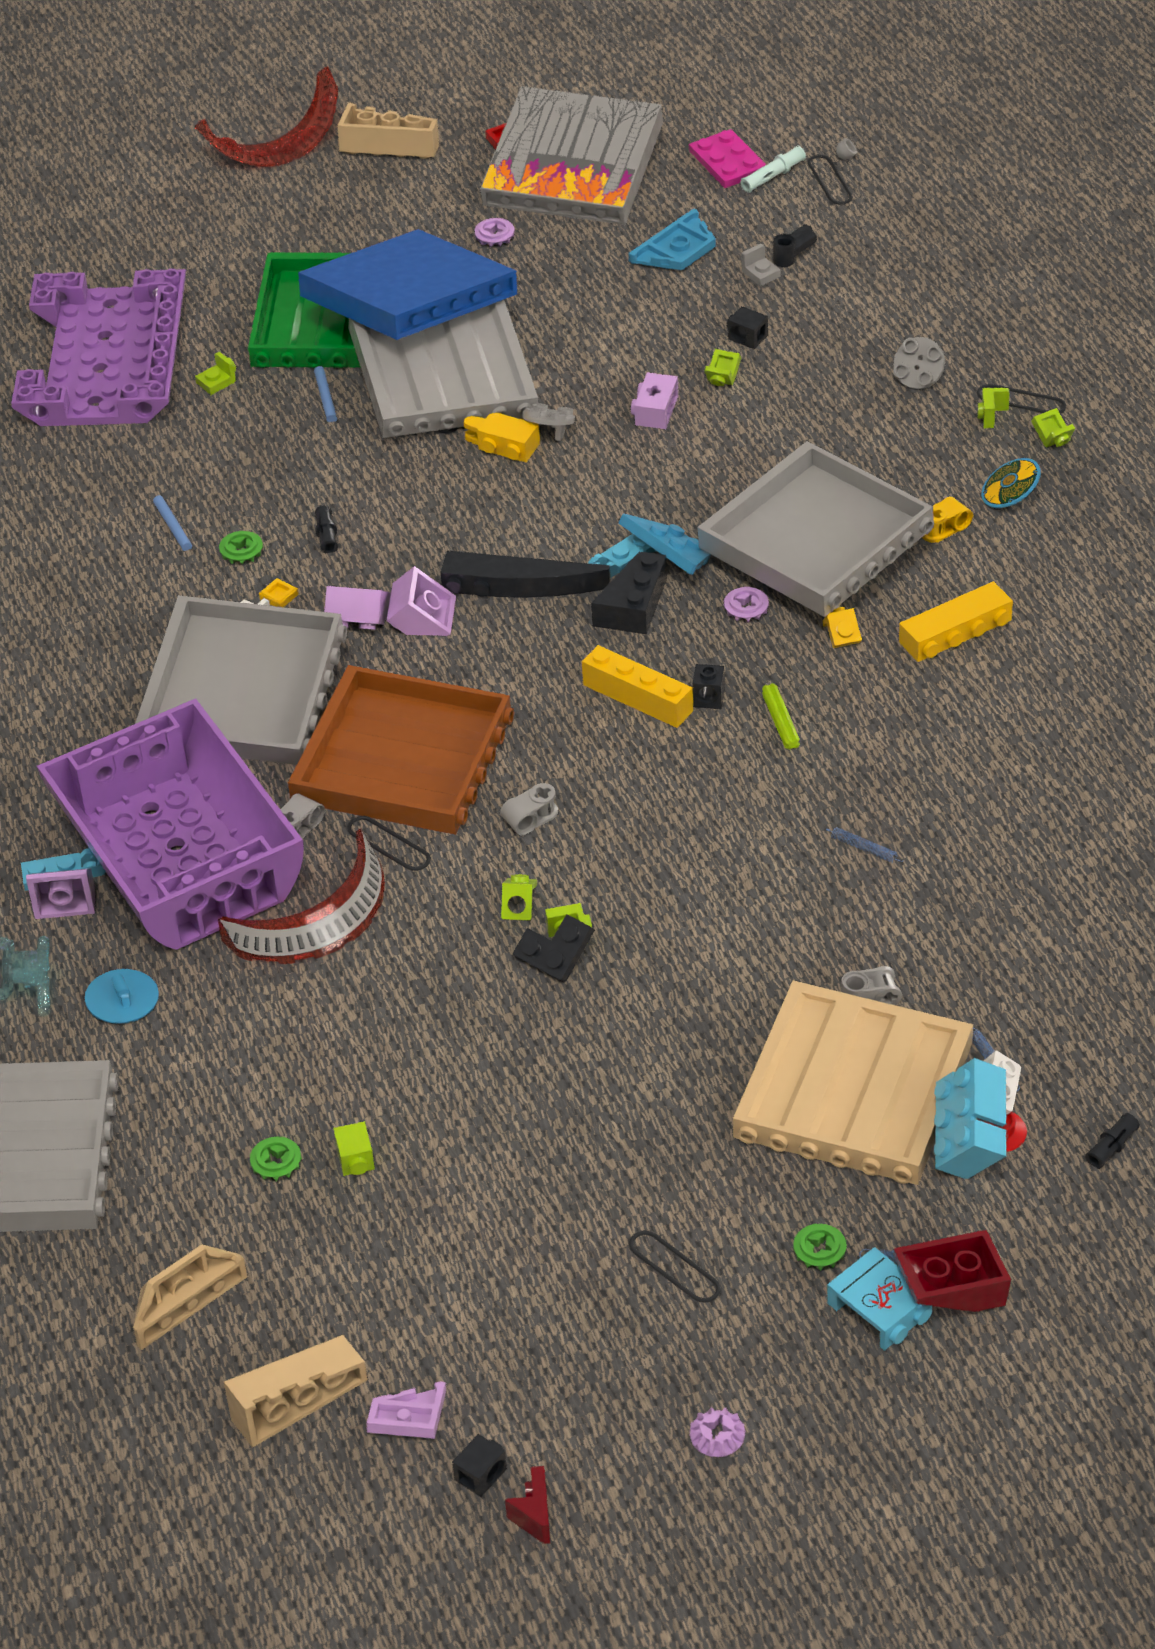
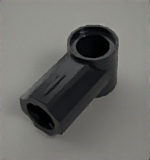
[773,224,817,268]

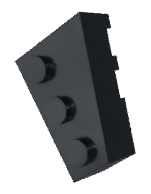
[591,552,667,635]

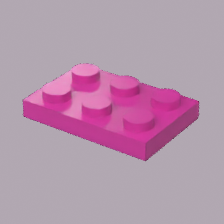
[689,129,766,188]

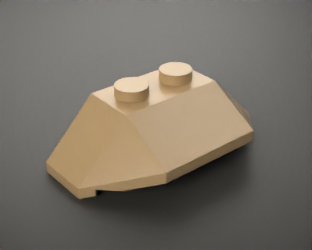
[133,1245,247,1350]

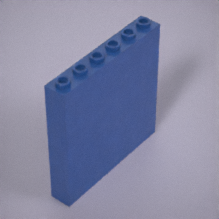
[298,229,517,340]

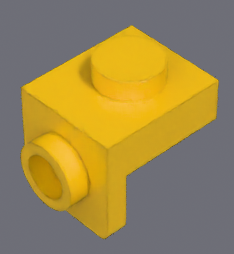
[823,607,862,648]

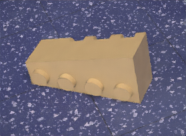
[337,103,439,159]
[224,1335,367,1448]

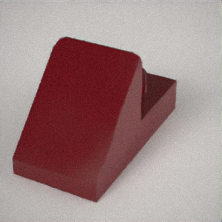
[505,1466,550,1544]

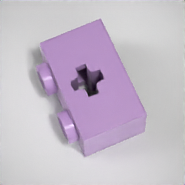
[631,373,678,429]

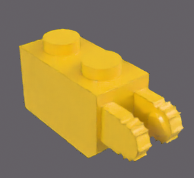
[463,412,540,462]

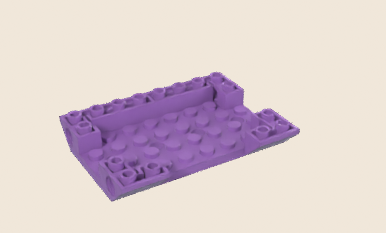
[11,269,186,426]

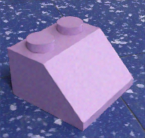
[387,566,456,636]
[324,586,391,630]
[26,868,95,919]

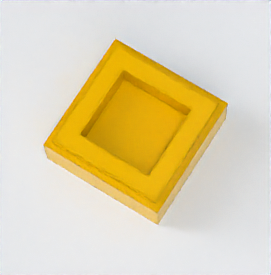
[259,578,299,607]

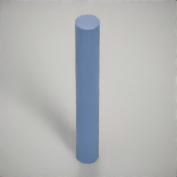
[314,366,337,422]
[153,495,192,551]

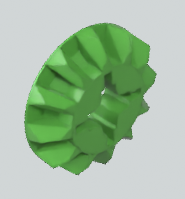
[219,531,263,565]
[250,1137,302,1182]
[793,1224,846,1271]

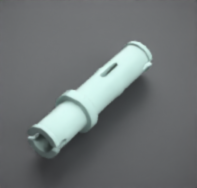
[741,146,806,193]

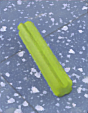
[762,683,800,750]

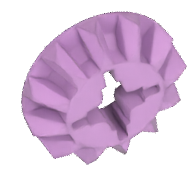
[474,218,514,247]
[724,587,769,622]
[690,1407,745,1457]

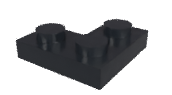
[512,914,595,983]

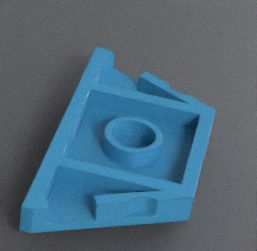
[629,208,716,270]
[618,514,711,574]

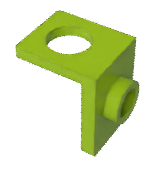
[501,874,537,920]

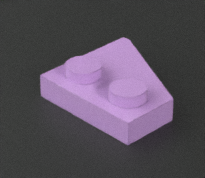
[367,1382,446,1439]

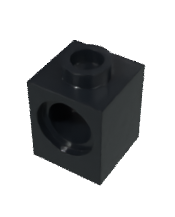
[726,306,768,349]
[692,664,725,709]
[452,1434,507,1497]

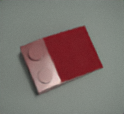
[893,1229,1011,1312]

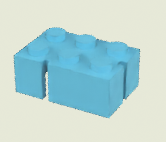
[934,1058,1006,1179]

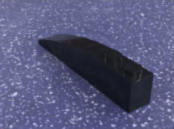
[440,551,611,598]

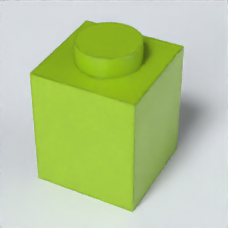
[333,1121,375,1176]

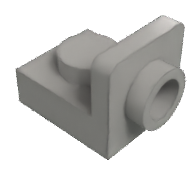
[742,244,781,286]

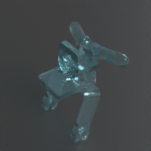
[0,936,50,1017]

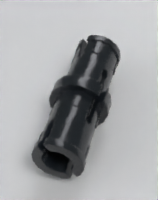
[315,505,338,553]
[1085,1113,1140,1169]

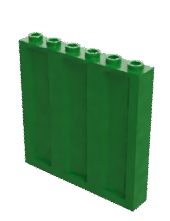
[248,252,361,368]

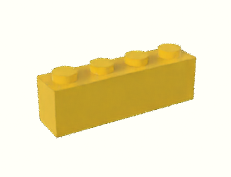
[899,581,1013,662]
[582,645,693,728]

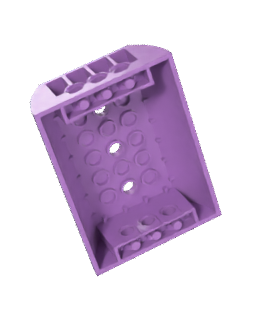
[37,698,304,950]

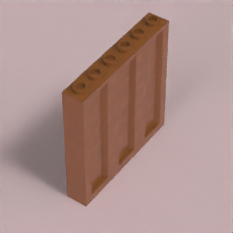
[288,665,514,835]

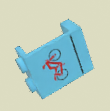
[827,1247,932,1350]

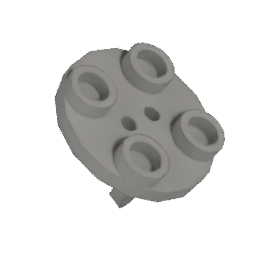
[893,337,945,389]
[522,403,575,441]

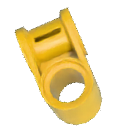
[922,497,973,543]

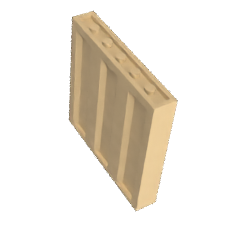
[733,981,973,1185]

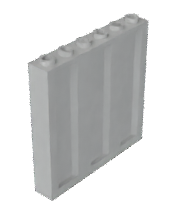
[349,300,538,438]
[0,1060,119,1232]

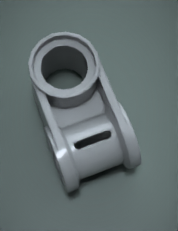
[500,783,558,836]
[280,793,325,839]
[841,966,902,1005]

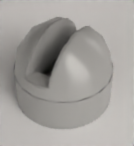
[836,138,857,160]

